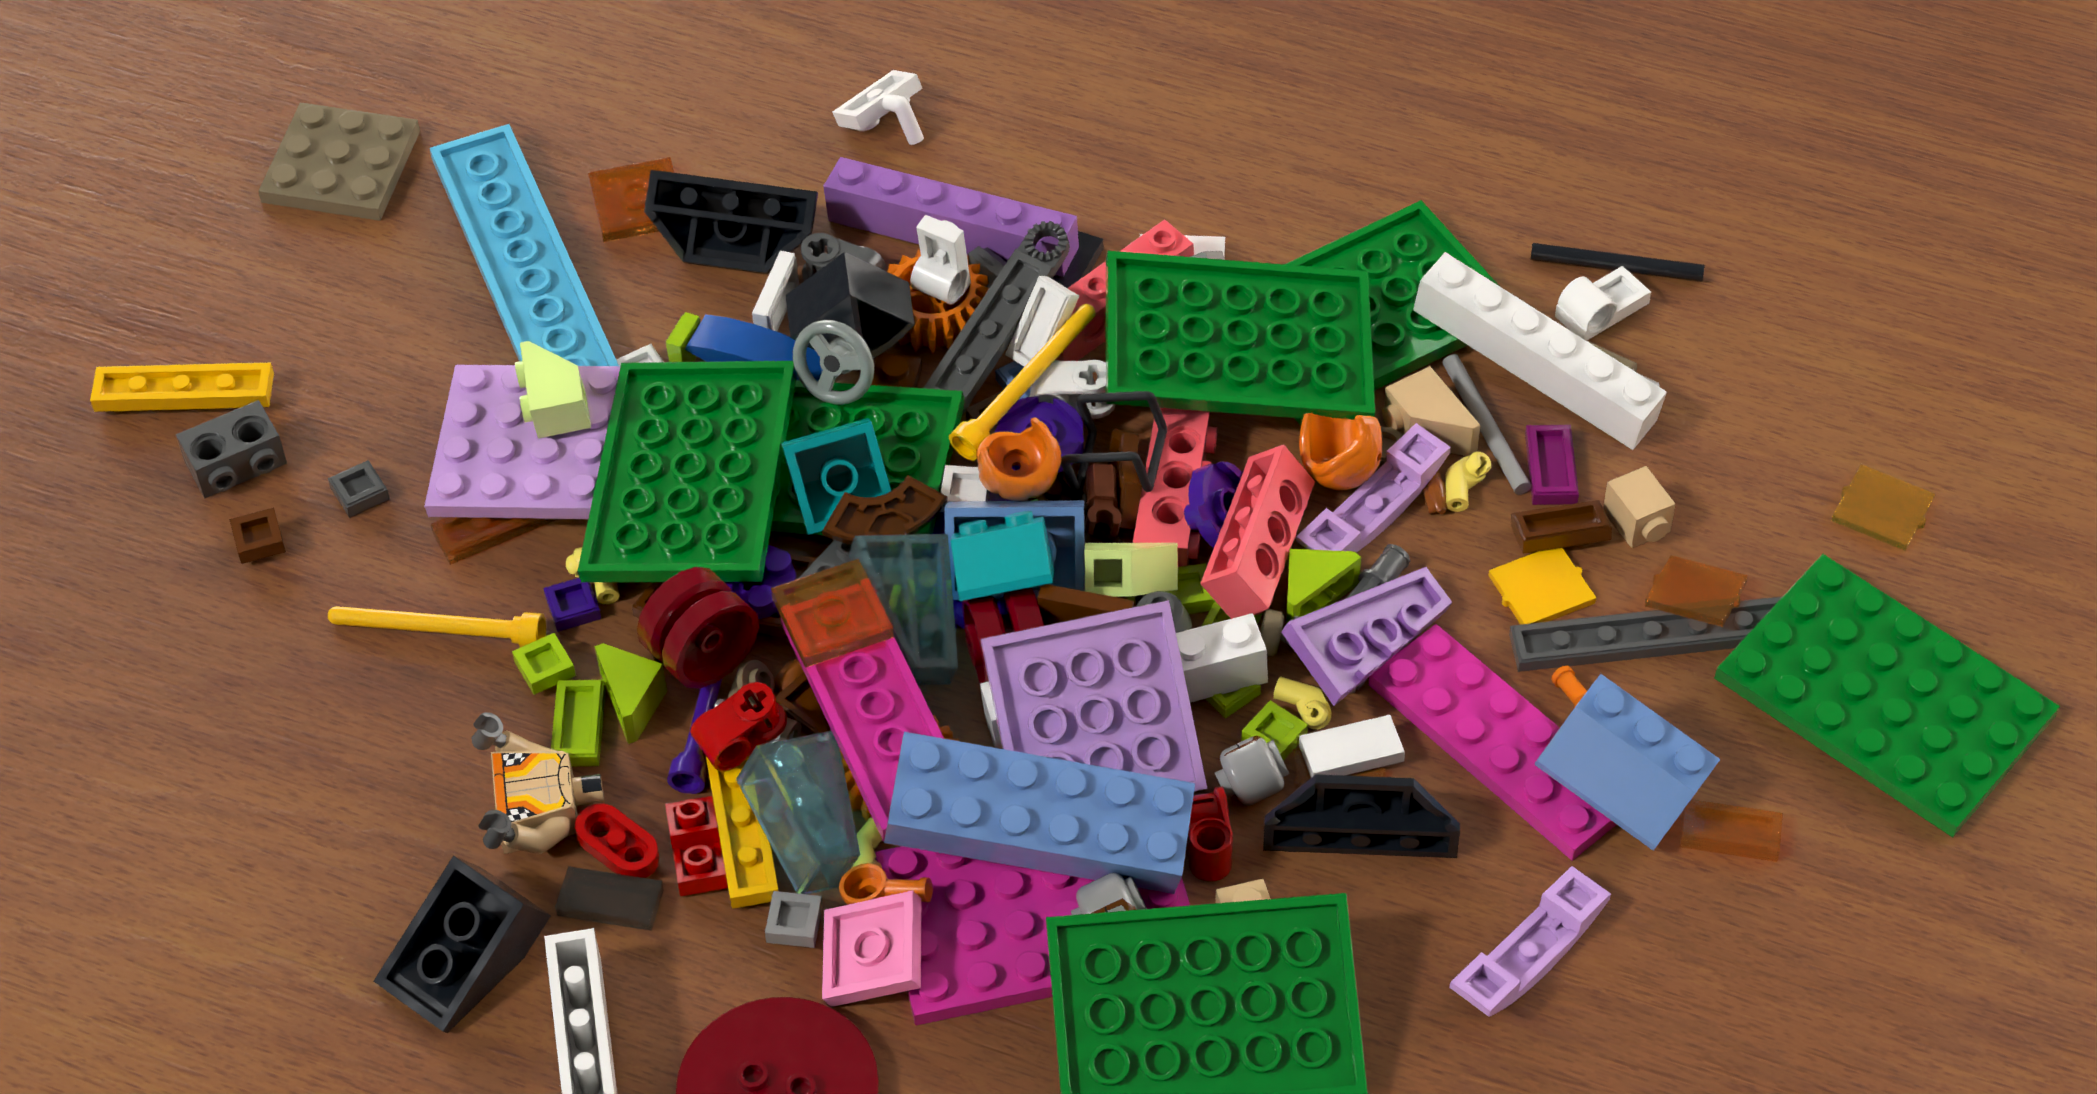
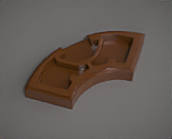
[1108,428,1142,530]
[822,475,948,546]

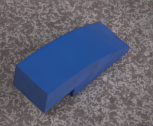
[685,314,823,382]

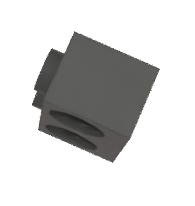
[176,400,287,499]

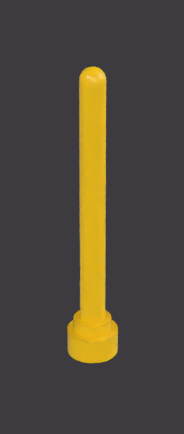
[949,304,1095,460]
[327,606,547,648]

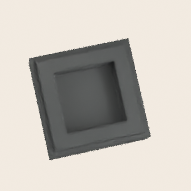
[328,460,390,518]

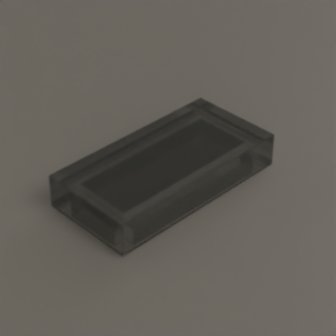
[555,866,664,931]

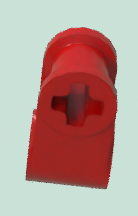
[690,682,787,771]
[1186,786,1233,881]

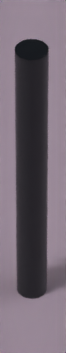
[1530,243,1705,282]

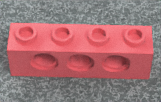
[1055,219,1194,361]
[1133,408,1218,567]
[1200,445,1315,619]

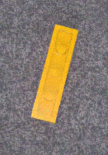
[90,362,274,412]
[706,753,779,909]

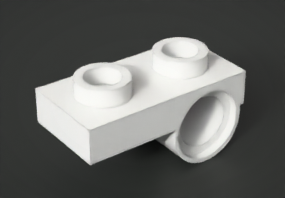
[910,215,971,304]
[1555,266,1651,341]

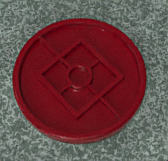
[676,997,879,1094]

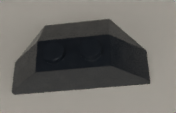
[644,170,818,274]
[1263,774,1460,858]

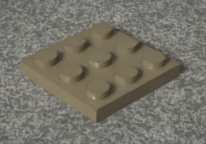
[258,102,420,221]

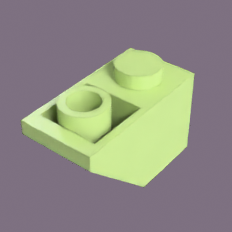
[515,341,591,439]
[1084,543,1178,597]

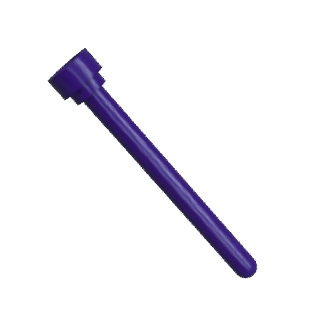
[667,679,722,794]

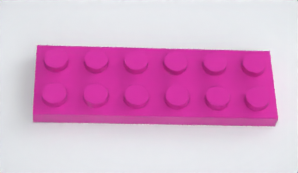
[780,583,944,841]
[1368,624,1617,861]

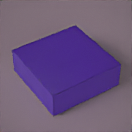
[543,577,601,632]

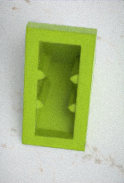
[1286,549,1361,624]
[595,643,667,744]

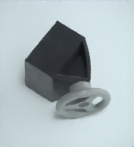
[785,252,915,405]

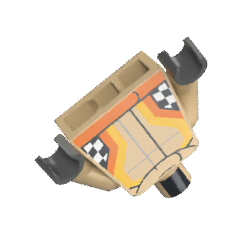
[471,712,604,854]

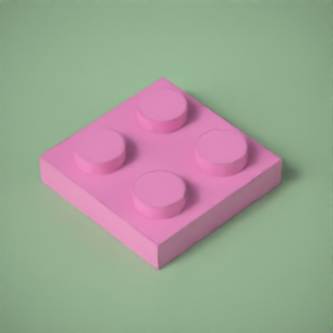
[822,890,921,1007]

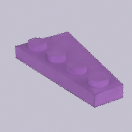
[1281,567,1452,706]

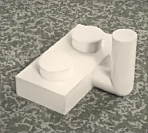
[832,70,924,145]

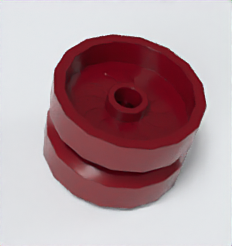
[637,567,759,689]
[962,587,1044,685]

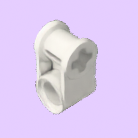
[1029,360,1116,419]

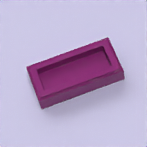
[1525,425,1579,505]

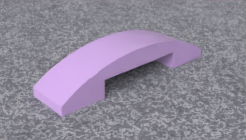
[1296,423,1450,553]
[1449,866,1611,1017]

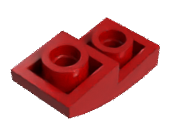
[665,796,728,897]

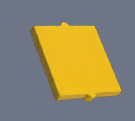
[1488,548,1596,625]

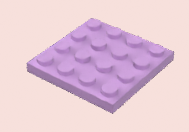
[424,365,620,519]
[980,600,1207,791]

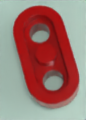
[575,804,660,881]

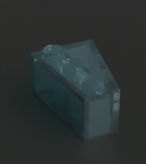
[849,534,958,685]
[736,731,860,894]

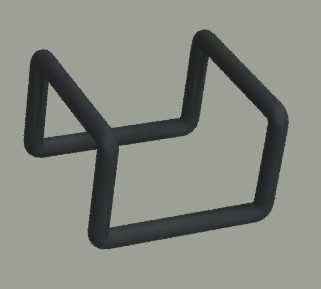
[1061,391,1167,495]

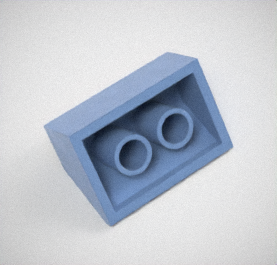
[945,500,1085,600]
[1534,674,1720,851]

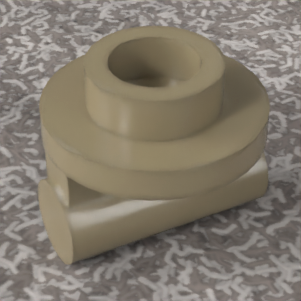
[727,660,775,703]

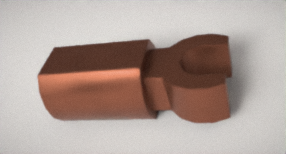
[1085,463,1122,537]

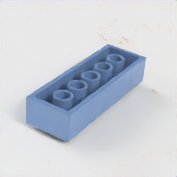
[884,732,1195,894]

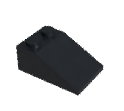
[373,855,551,1033]

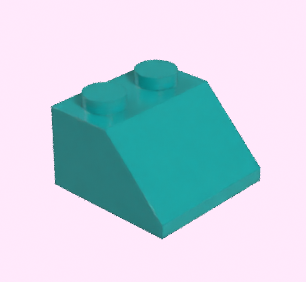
[781,418,891,535]
[950,511,1054,601]

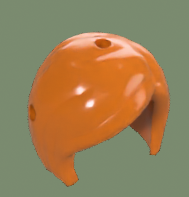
[1299,413,1382,491]
[976,417,1061,501]

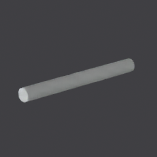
[1443,354,1531,495]

